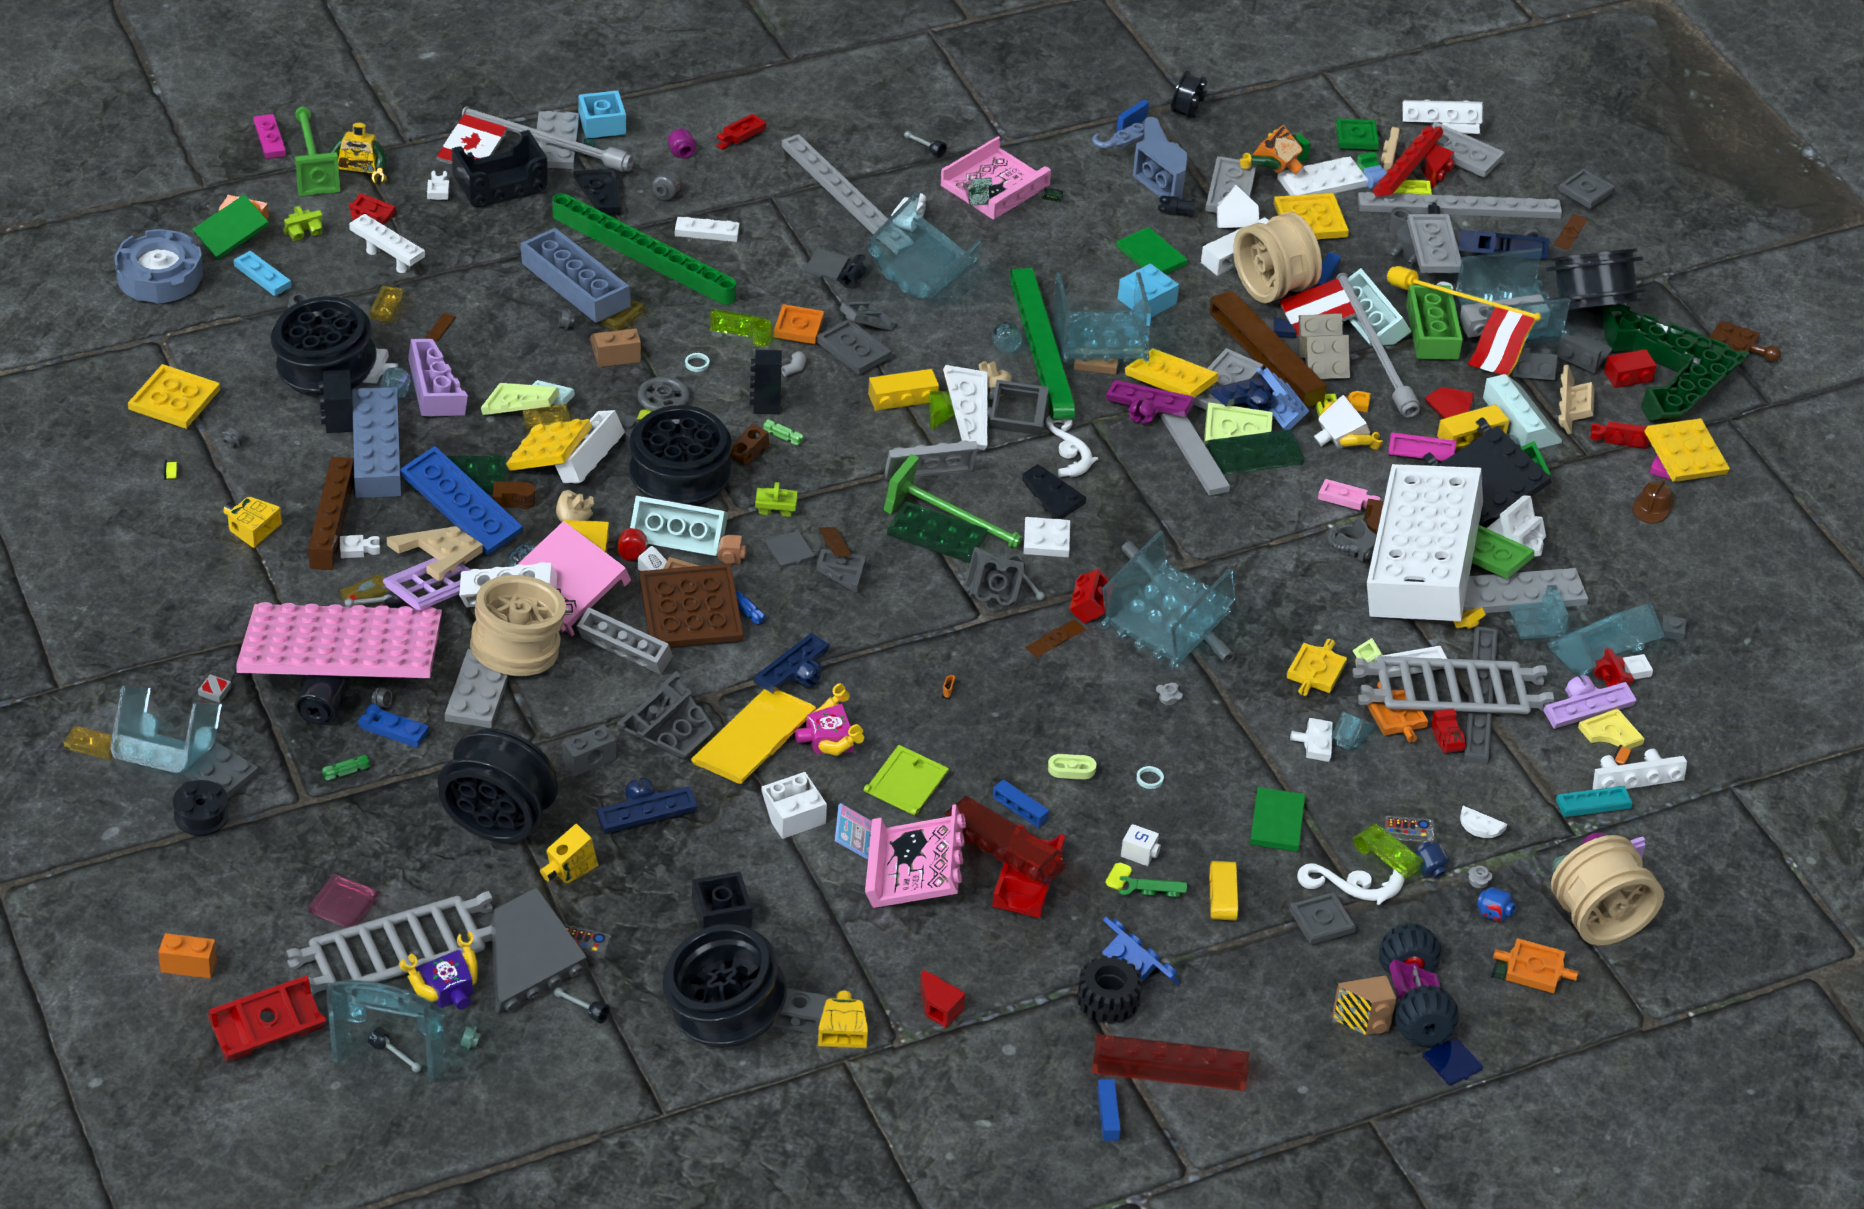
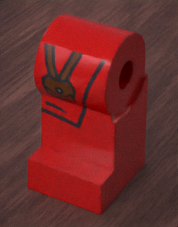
[1431,708,1465,753]

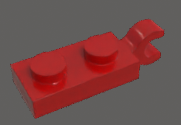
[716,114,767,150]
[1590,421,1649,449]

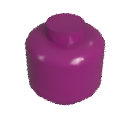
[667,129,696,158]

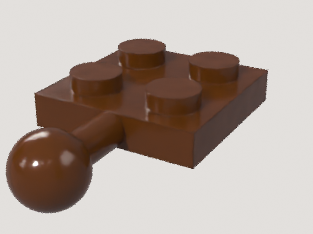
[1709,321,1781,362]

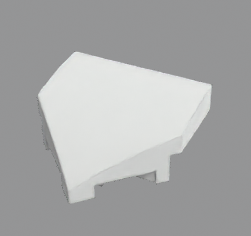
[1217,185,1259,228]

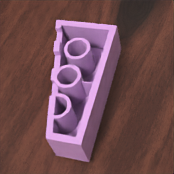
[408,339,468,416]

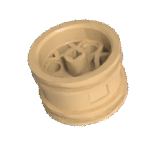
[1233,212,1322,303]
[470,575,566,676]
[1551,835,1664,945]

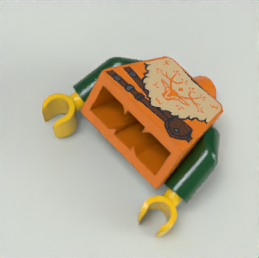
[1239,125,1304,175]

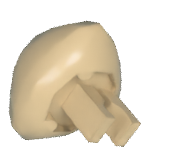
[978,361,1012,397]
[556,490,594,522]

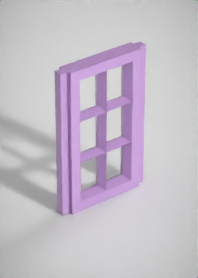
[383,558,470,610]

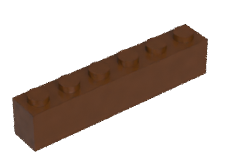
[308,457,355,570]

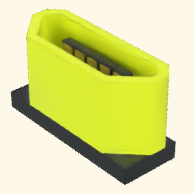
[164,460,177,480]

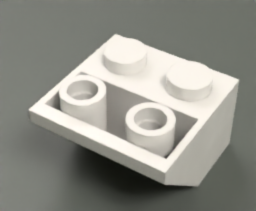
[761,772,827,839]

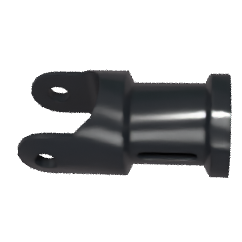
[1158,195,1195,217]
[838,254,867,288]

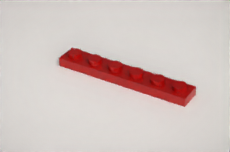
[1373,126,1444,197]

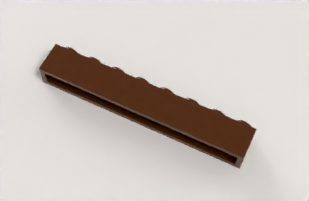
[1209,290,1327,408]

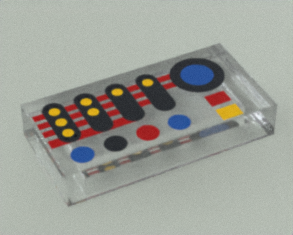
[1384,815,1434,843]
[563,924,612,959]

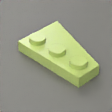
[481,383,559,415]
[1204,403,1273,445]

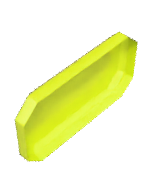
[1105,863,1132,890]

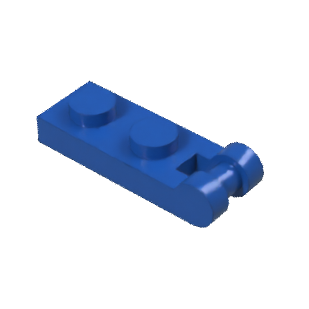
[358,704,429,748]

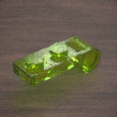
[710,309,772,347]
[1353,824,1424,878]

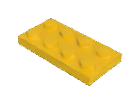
[1125,348,1219,398]

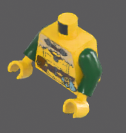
[330,123,387,183]

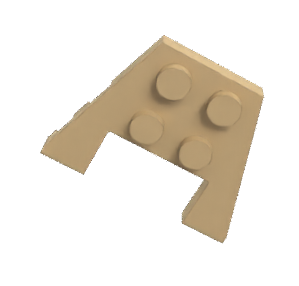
[387,526,483,581]

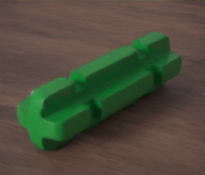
[322,754,370,781]

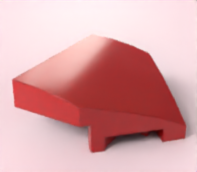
[348,193,397,225]
[1425,387,1474,419]

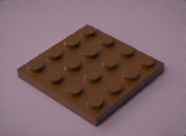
[639,563,743,647]

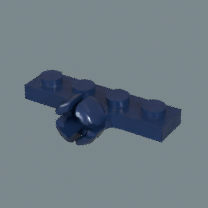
[1211,376,1275,411]
[754,633,830,694]
[596,778,697,834]

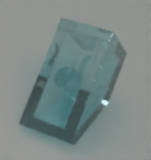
[1331,711,1374,750]

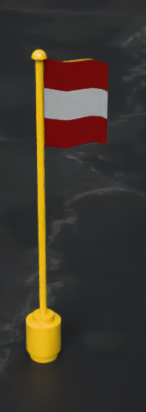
[1387,266,1541,376]

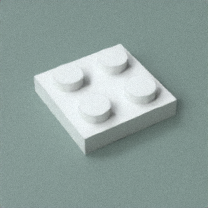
[1024,517,1070,557]

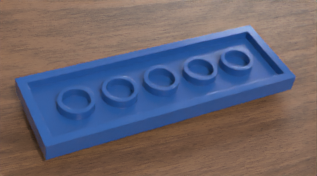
[400,446,523,556]

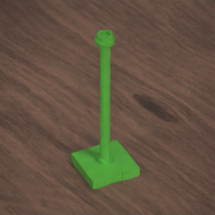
[295,107,340,196]
[884,454,1022,548]

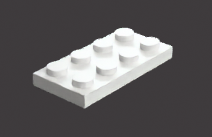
[1277,157,1368,196]

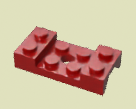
[992,824,1065,918]
[208,975,326,1063]

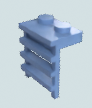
[1256,367,1309,432]

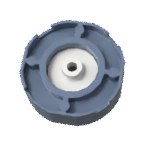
[115,229,203,305]

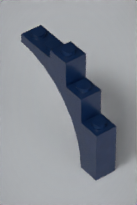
[1459,229,1549,259]

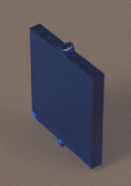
[1422,1037,1483,1086]

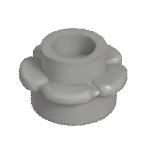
[1468,866,1492,888]

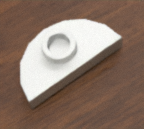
[1442,122,1480,135]
[1460,806,1507,838]

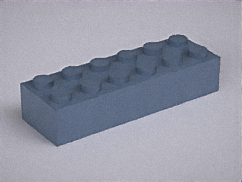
[521,228,631,323]
[352,387,401,498]

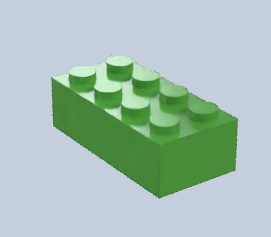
[1406,285,1462,360]

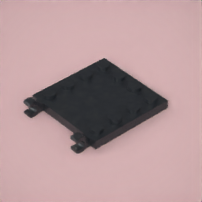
[1423,417,1552,527]

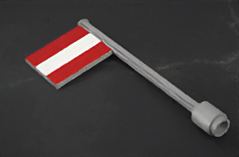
[1279,273,1420,418]

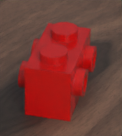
[1069,568,1112,623]

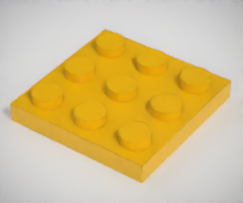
[1274,193,1349,240]
[128,364,220,429]
[506,419,592,471]
[1644,419,1730,482]

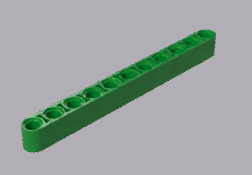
[552,193,736,305]
[1010,267,1075,421]

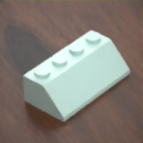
[1347,269,1412,346]
[1483,374,1562,448]
[630,496,728,556]

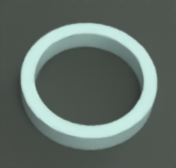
[685,353,709,372]
[1136,766,1164,789]

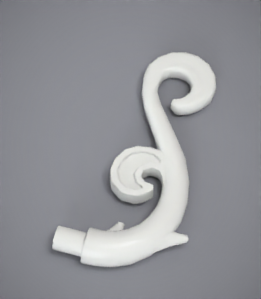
[1046,415,1098,478]
[1297,863,1404,905]

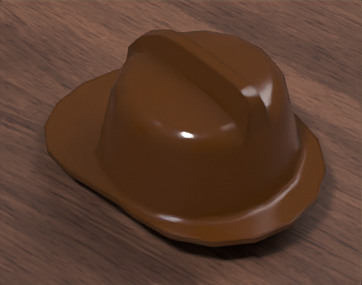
[1632,479,1674,524]

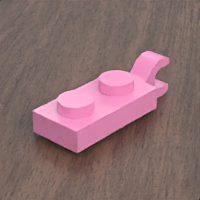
[1318,479,1381,510]

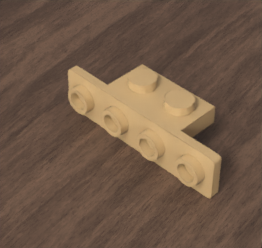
[1559,365,1594,435]

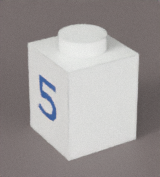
[1121,824,1161,866]

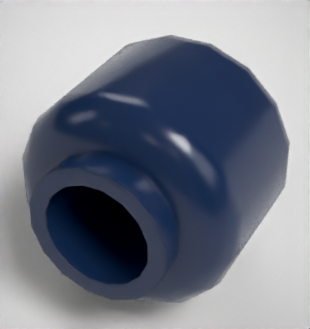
[1413,841,1450,879]

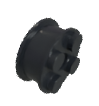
[1171,70,1207,118]
[173,780,229,836]

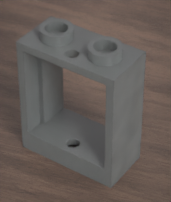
[987,380,1049,435]

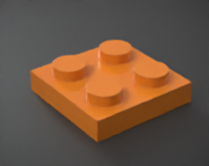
[773,304,824,344]

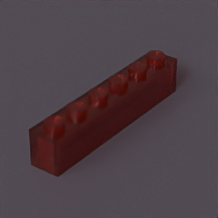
[945,796,1066,886]
[1092,1034,1250,1091]

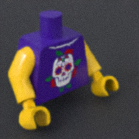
[399,931,478,1010]

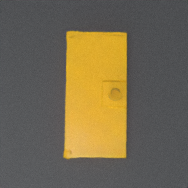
[691,689,816,784]

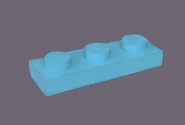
[234,251,291,296]

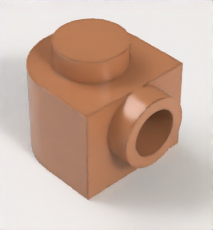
[717,535,746,565]

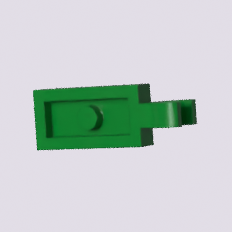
[1119,876,1187,897]

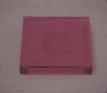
[308,874,377,928]

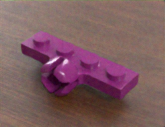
[1106,380,1194,425]

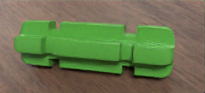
[763,419,804,446]

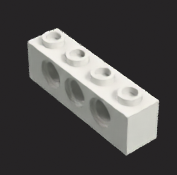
[459,562,557,607]

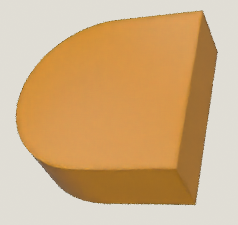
[1348,391,1371,412]

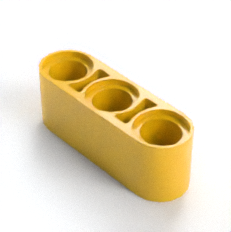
[1210,861,1238,921]

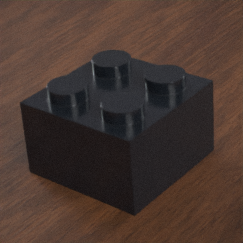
[319,370,353,433]
[692,871,752,929]

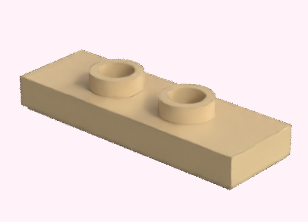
[1381,127,1399,173]

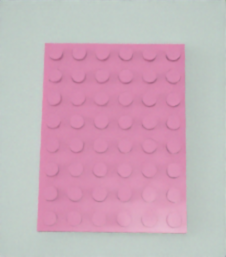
[237,602,442,678]

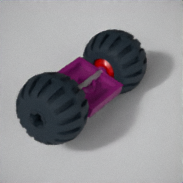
[1379,923,1459,1047]

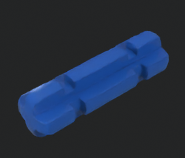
[736,591,765,625]

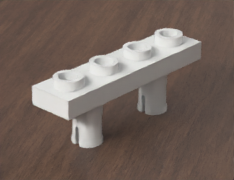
[1403,100,1483,123]
[349,214,425,273]
[1593,749,1687,790]

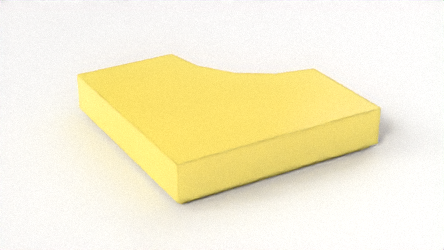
[1578,708,1644,749]

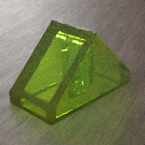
[928,391,955,430]

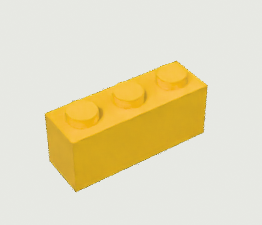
[868,369,939,411]
[1437,404,1509,451]

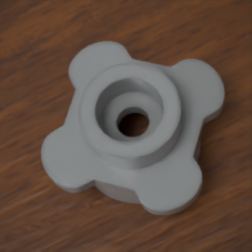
[1156,683,1183,705]

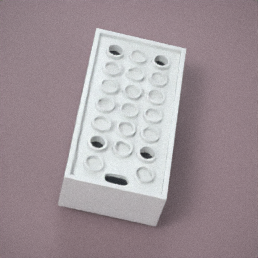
[1367,464,1483,621]

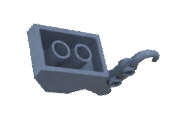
[1092,117,1187,200]

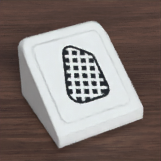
[638,546,667,571]

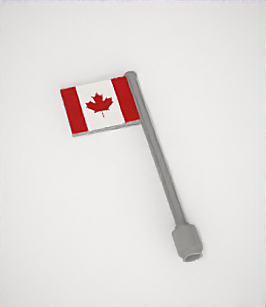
[436,106,634,172]

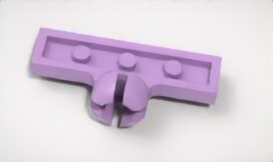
[1543,675,1637,729]

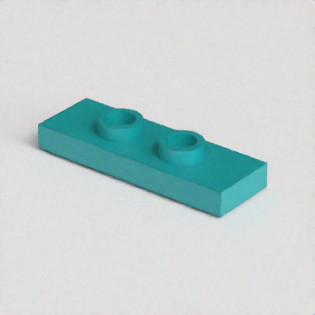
[1556,786,1632,817]

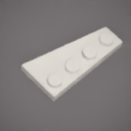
[943,365,987,450]

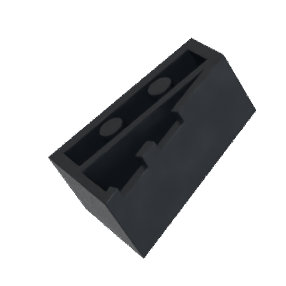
[750,350,782,415]

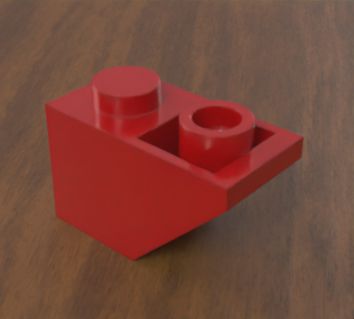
[1421,144,1455,188]
[920,970,965,1028]

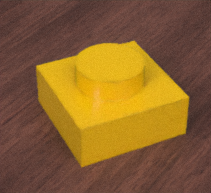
[1453,607,1486,629]

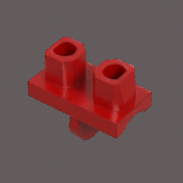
[1593,648,1634,687]

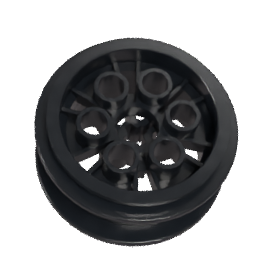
[1546,248,1647,311]
[271,296,377,397]
[629,405,732,506]
[438,728,558,843]
[662,924,787,1047]

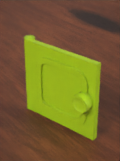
[863,745,949,816]

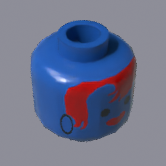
[1477,887,1516,923]

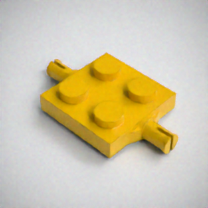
[1286,639,1347,696]

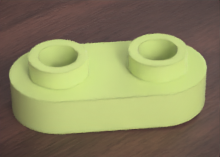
[1048,754,1096,779]

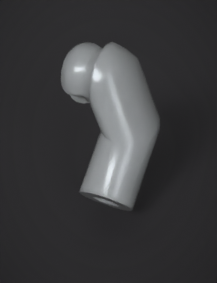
[781,351,806,377]

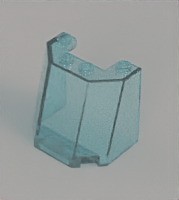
[867,190,982,300]

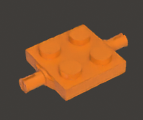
[1367,682,1428,743]
[1493,938,1578,993]

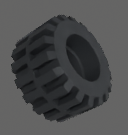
[1077,956,1143,1024]

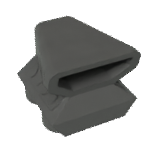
[964,547,1024,605]

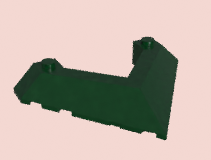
[1603,304,1750,421]

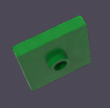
[1335,118,1379,150]

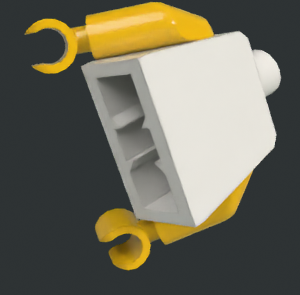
[1314,395,1383,449]

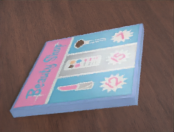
[835,804,872,860]

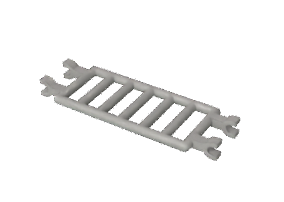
[1352,656,1554,714]
[286,891,493,996]

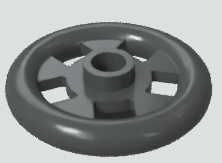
[637,376,690,412]

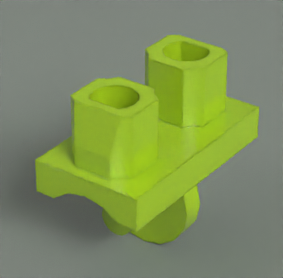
[283,206,323,242]
[755,482,797,517]

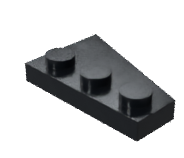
[573,168,620,214]
[1022,464,1086,520]

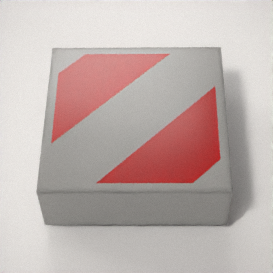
[198,675,232,703]

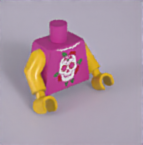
[795,683,864,756]

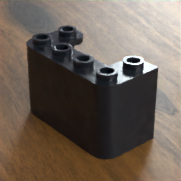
[452,130,548,207]

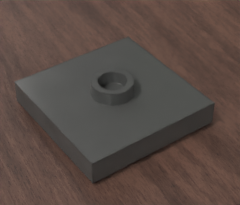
[1558,168,1615,209]
[1289,892,1356,945]

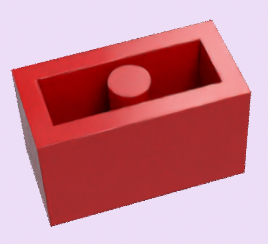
[1604,349,1657,388]

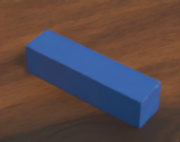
[1311,252,1341,288]
[993,779,1049,829]
[1097,1079,1120,1141]

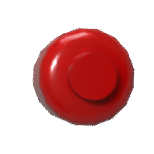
[618,528,648,562]

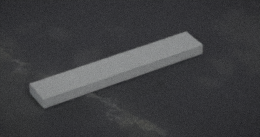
[1158,412,1230,496]

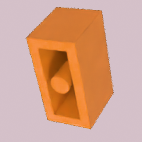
[158,933,217,979]

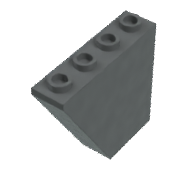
[491,887,586,1014]

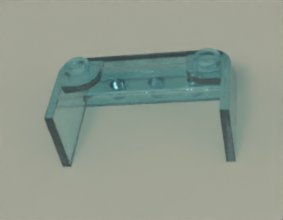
[1547,603,1665,676]
[110,686,221,773]

